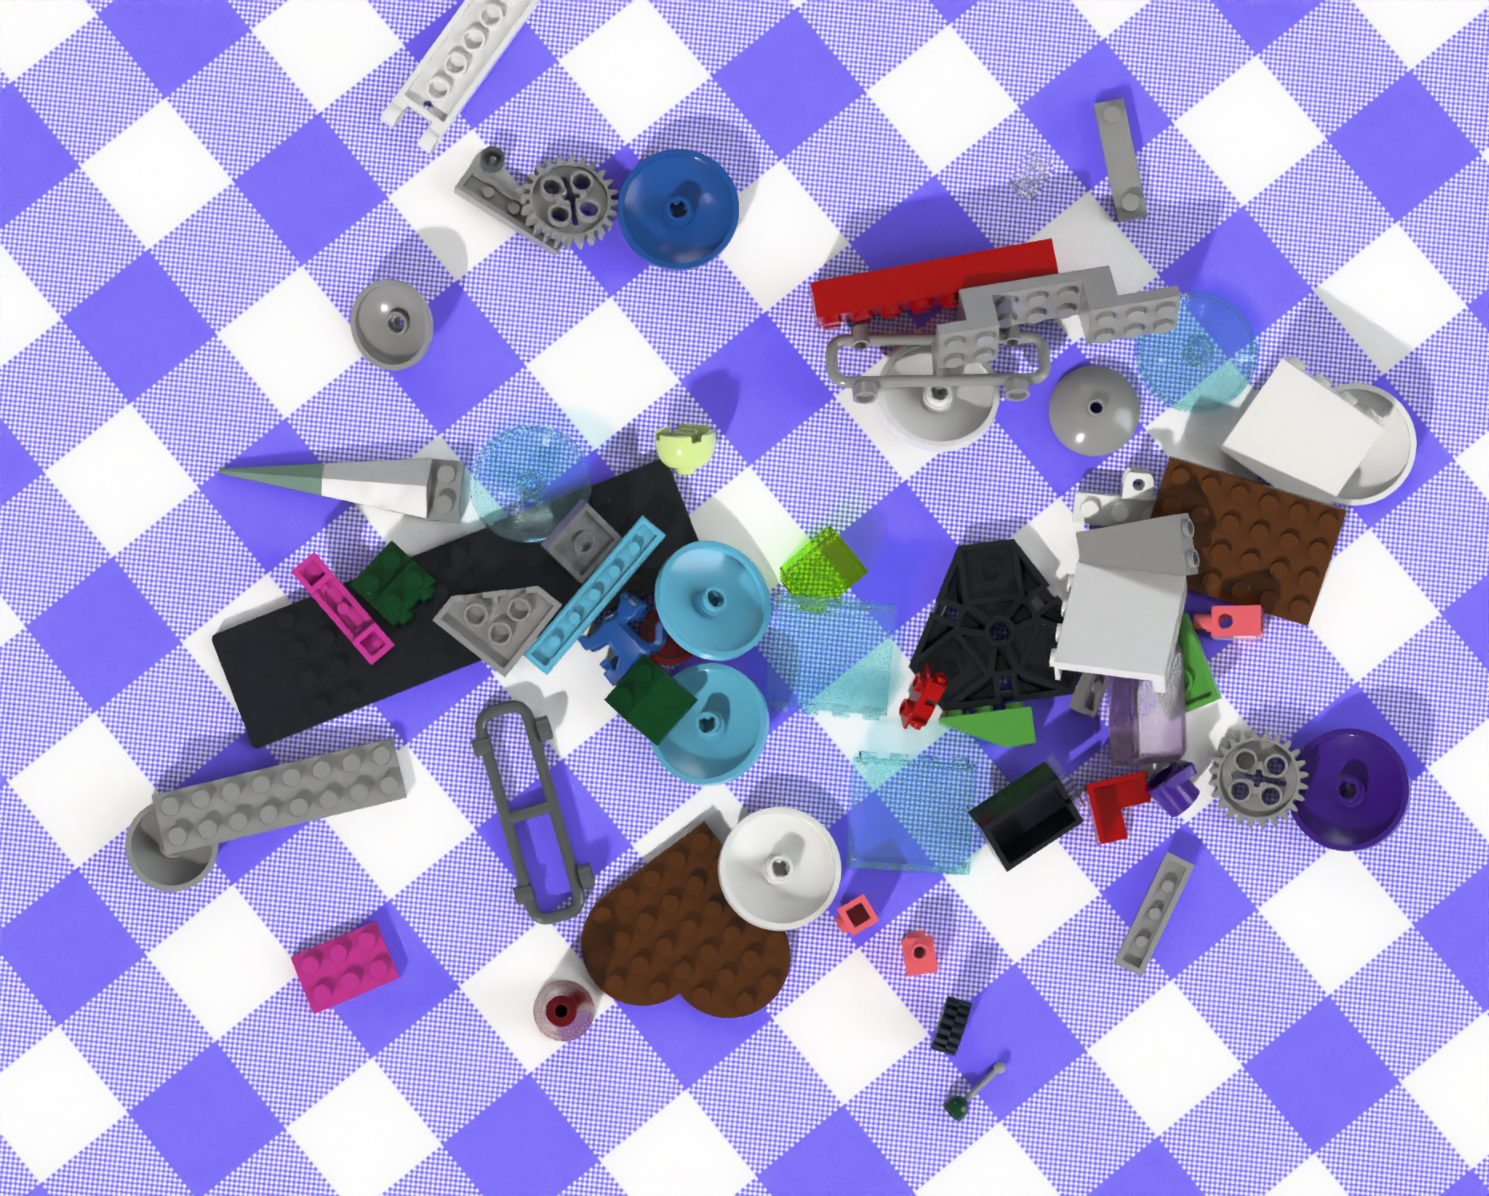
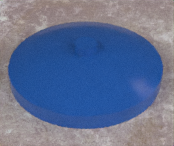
[618,149,739,271]

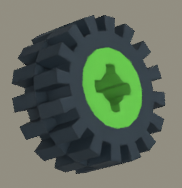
[931,996,972,1056]

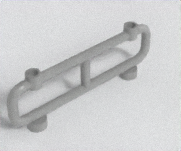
[825,324,1051,404]

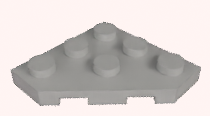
[433,586,562,678]

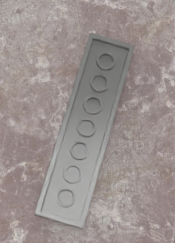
[152,738,407,856]

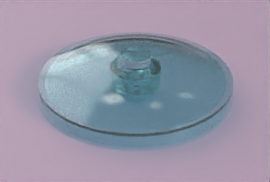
[1135,291,1258,413]
[469,425,592,543]

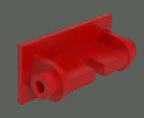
[899,664,947,730]

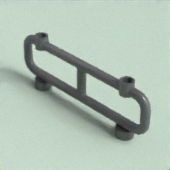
[471,700,596,925]

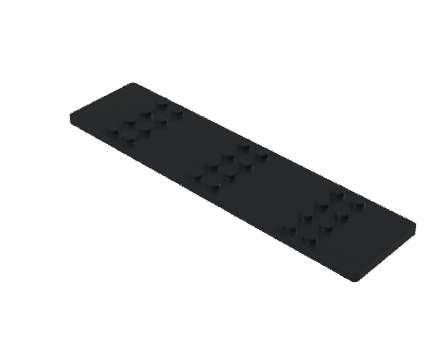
[212,459,699,749]

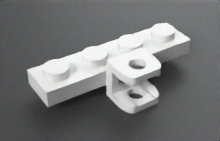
[1072,467,1156,526]

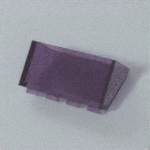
[1107,642,1187,766]

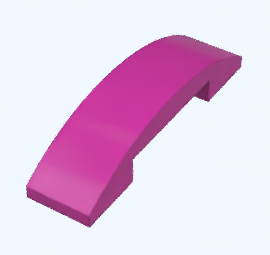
[291,552,394,665]

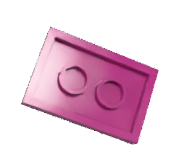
[290,921,400,1014]

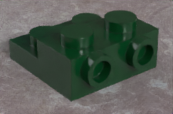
[350,540,437,627]

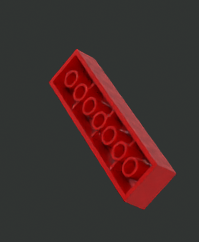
[809,238,1059,331]

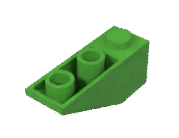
[938,702,1036,748]

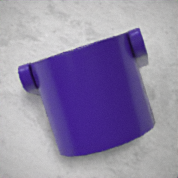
[1145,759,1200,817]

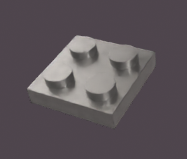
[540,499,623,584]

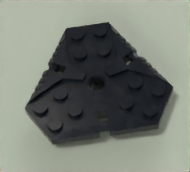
[908,539,1082,712]

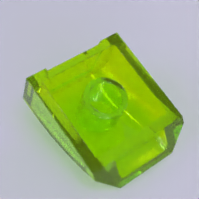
[780,525,868,615]

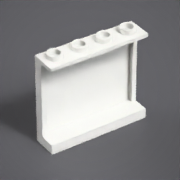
[1220,355,1386,504]
[1050,562,1187,693]

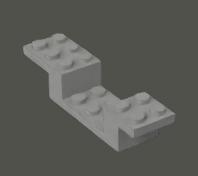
[935,265,1181,369]

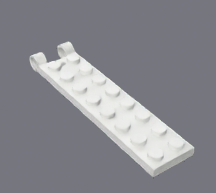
[380,0,541,154]

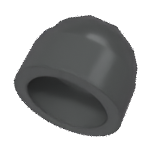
[480,146,504,173]

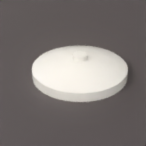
[877,345,1000,452]
[1332,383,1417,506]
[718,807,841,931]

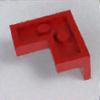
[1083,771,1151,845]

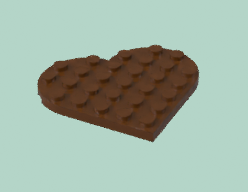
[581,821,791,1018]

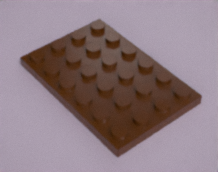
[1149,455,1347,626]

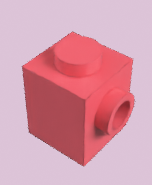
[834,894,879,937]
[901,930,938,977]

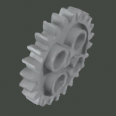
[520,155,618,250]
[1208,729,1309,829]

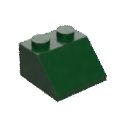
[604,654,698,746]

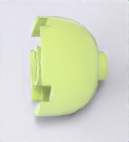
[655,424,716,475]

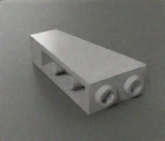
[1076,513,1199,576]

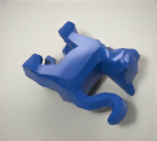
[577,591,667,686]

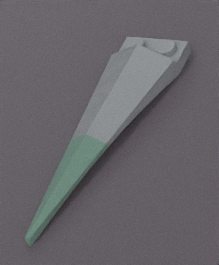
[217,458,466,523]

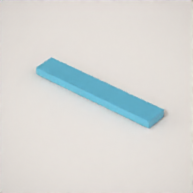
[523,515,666,675]

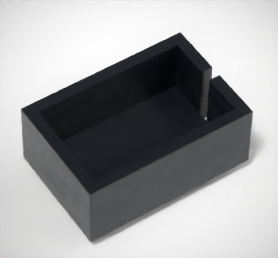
[968,761,1084,872]

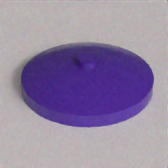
[1290,728,1411,852]

